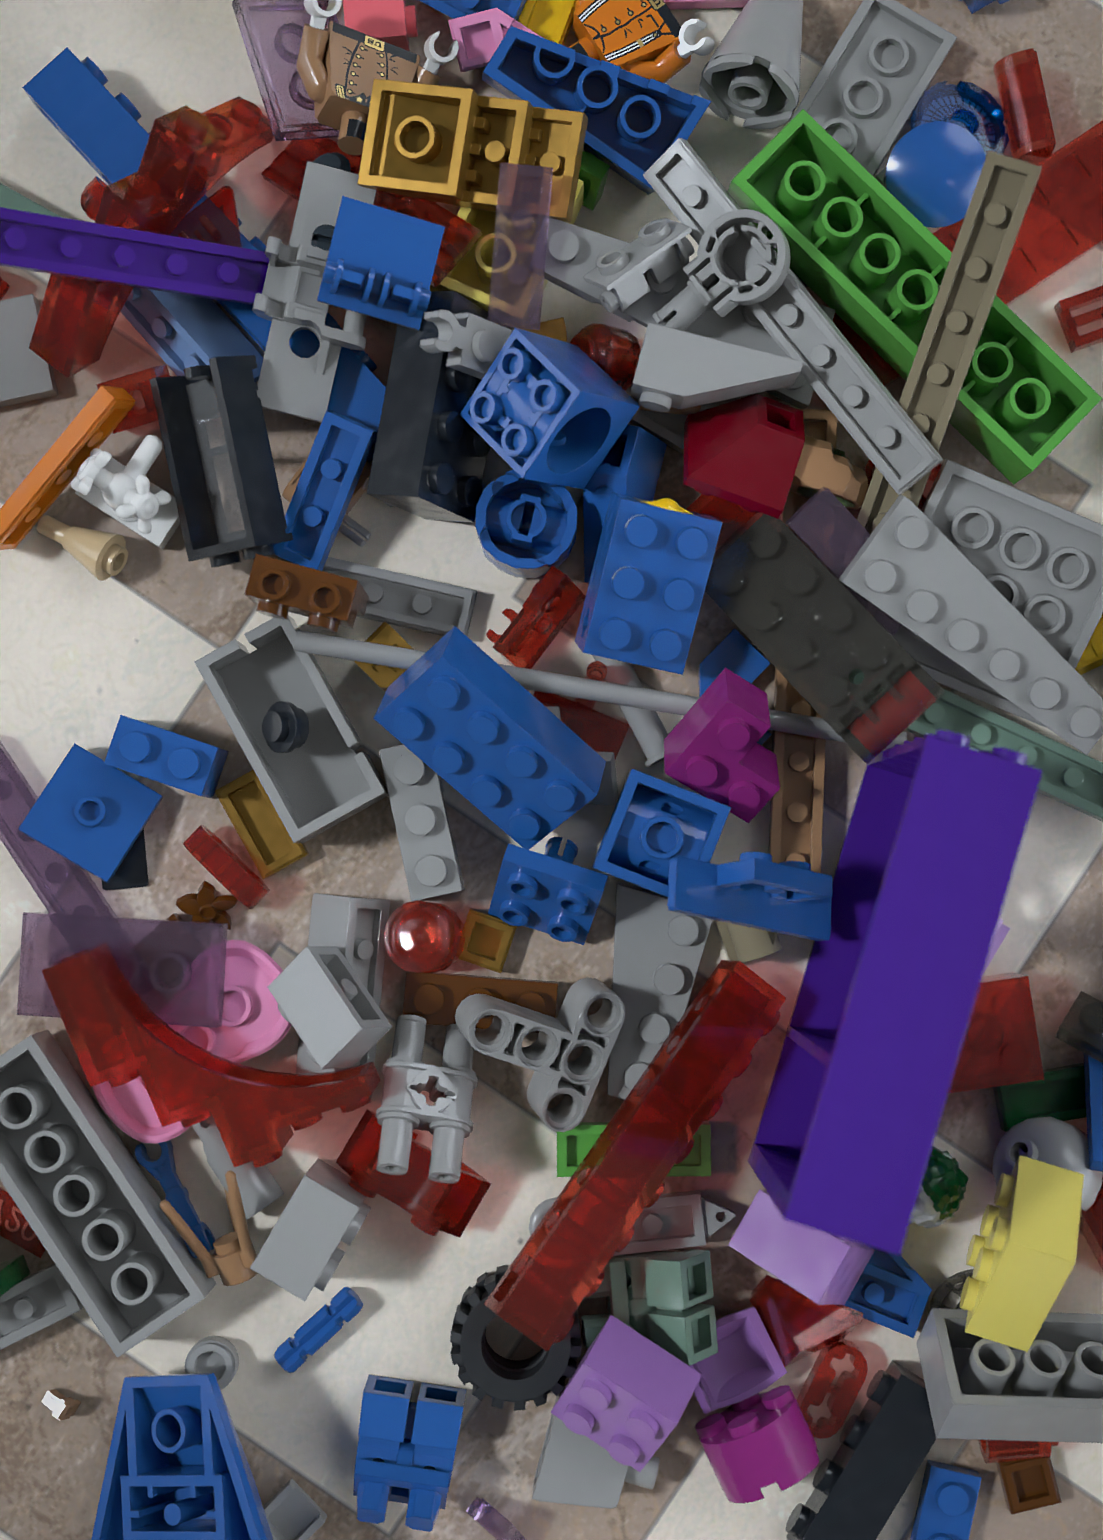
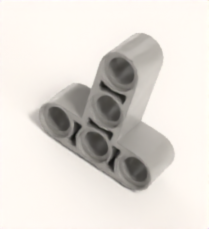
[455,977,626,1132]

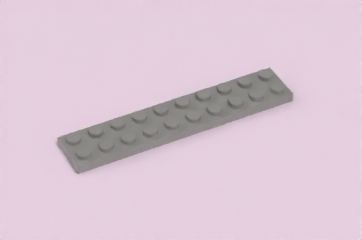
[625,0,957,455]

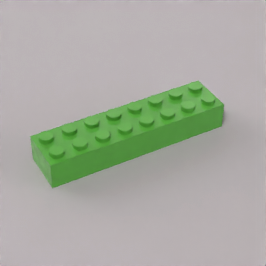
[728,109,1102,485]

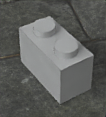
[268,946,392,1070]

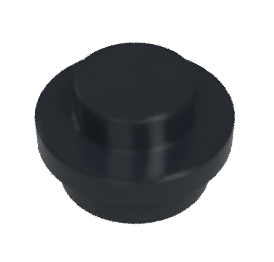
[262,701,309,753]

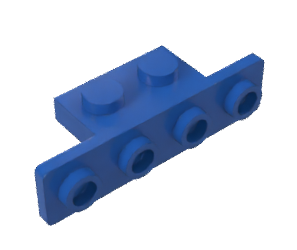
[668,852,832,941]

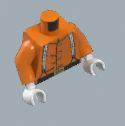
[569,0,715,83]

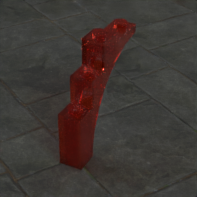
[29,96,278,378]
[42,942,381,1168]

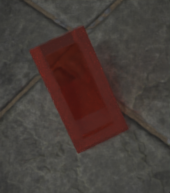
[749,1275,863,1367]

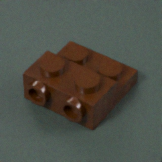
[245,554,369,633]

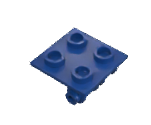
[317,196,445,331]

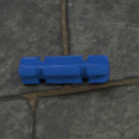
[274,1287,363,1373]

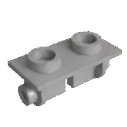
[583,218,694,313]

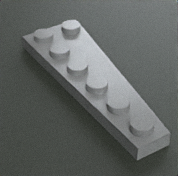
[528,216,835,409]
[838,495,1103,756]

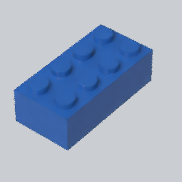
[373,626,606,850]

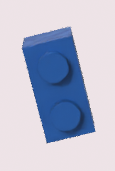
[104,715,229,799]

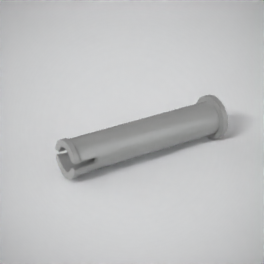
[592,655,668,768]

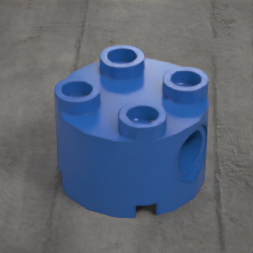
[475,470,577,578]

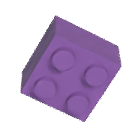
[728,1189,875,1305]
[550,1315,702,1472]

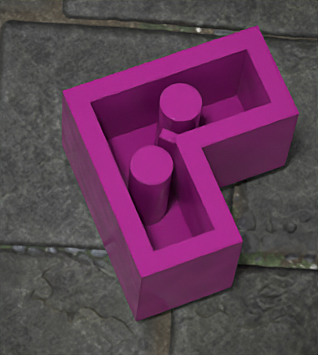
[664,668,780,824]

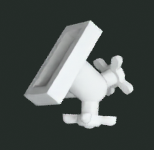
[71,435,180,550]

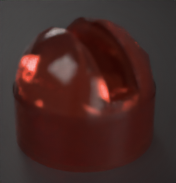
[80,176,126,222]

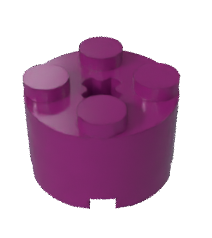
[695,1385,820,1504]

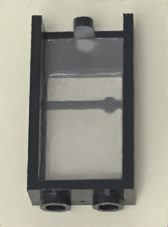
[149,355,293,568]

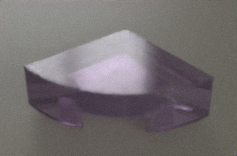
[466,1497,526,1540]

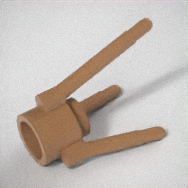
[159,1171,258,1286]

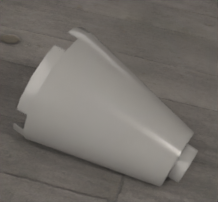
[699,0,803,129]

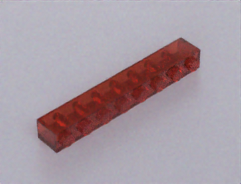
[484,960,786,1352]

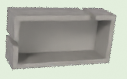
[195,615,389,844]

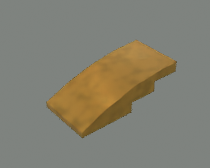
[358,79,588,223]

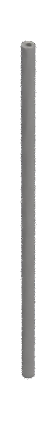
[294,630,907,749]

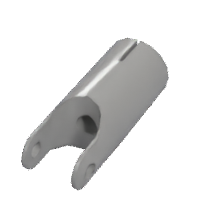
[193,1107,284,1220]

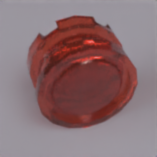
[384,900,465,973]

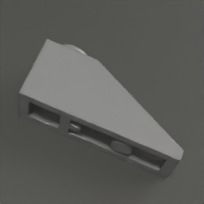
[630,322,803,412]

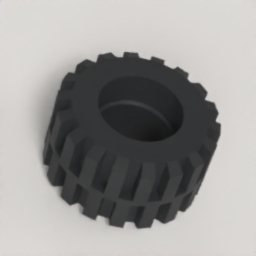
[450,1264,581,1411]

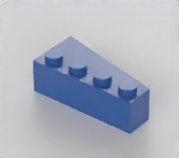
[482,26,711,195]

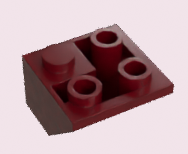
[683,394,805,519]

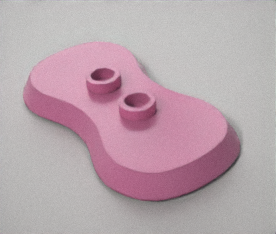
[92,940,292,1144]

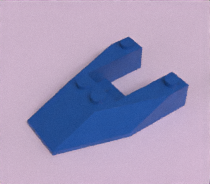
[91,1373,273,1540]

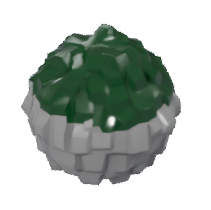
[909,1146,969,1228]

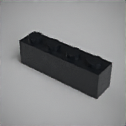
[786,1360,937,1540]

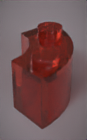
[336,1109,491,1238]

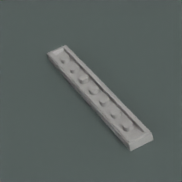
[643,138,943,495]

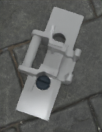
[252,161,376,423]

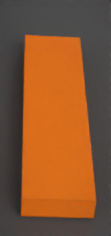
[0,385,136,550]

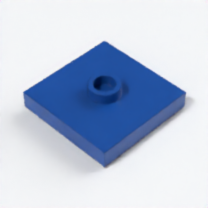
[18,743,163,883]

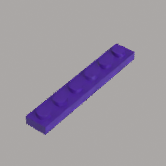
[0,207,269,305]

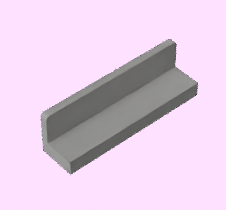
[294,893,390,1104]

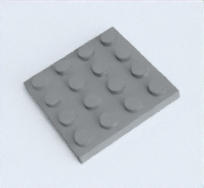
[858,458,1103,728]

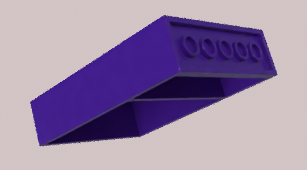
[748,729,1043,1255]

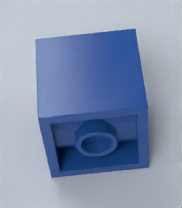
[460,328,640,489]
[592,769,731,897]

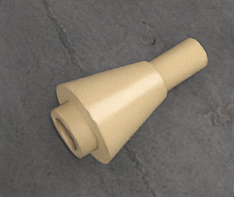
[37,515,128,581]

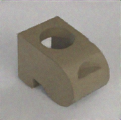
[715,921,782,965]

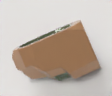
[790,436,869,509]

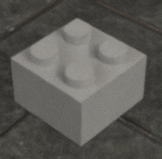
[250,1158,371,1301]

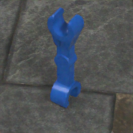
[135,1140,216,1258]

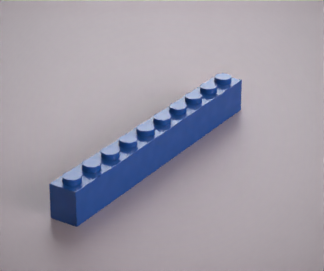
[22,47,386,462]

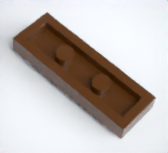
[403,970,558,1033]

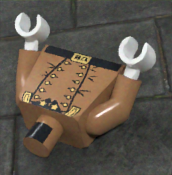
[296,0,459,155]

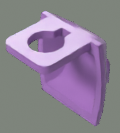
[690,1306,787,1414]

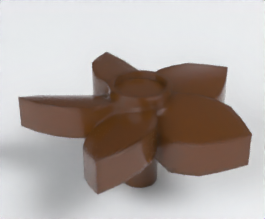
[176,881,238,932]

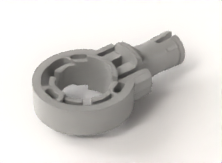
[652,209,791,331]

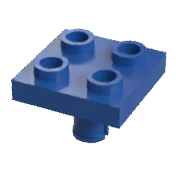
[488,837,608,945]

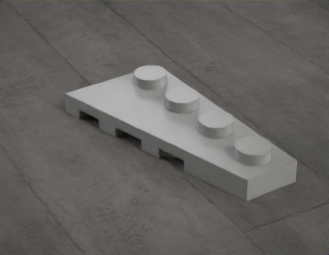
[607,884,712,1109]

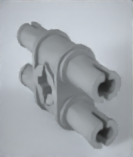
[376,1014,478,1183]

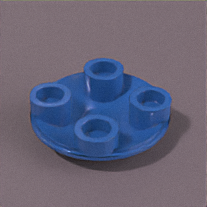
[884,121,986,228]

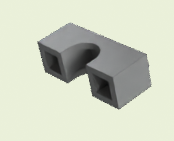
[379,745,465,902]

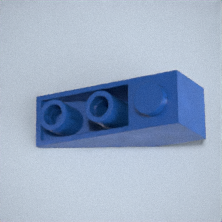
[583,425,667,584]

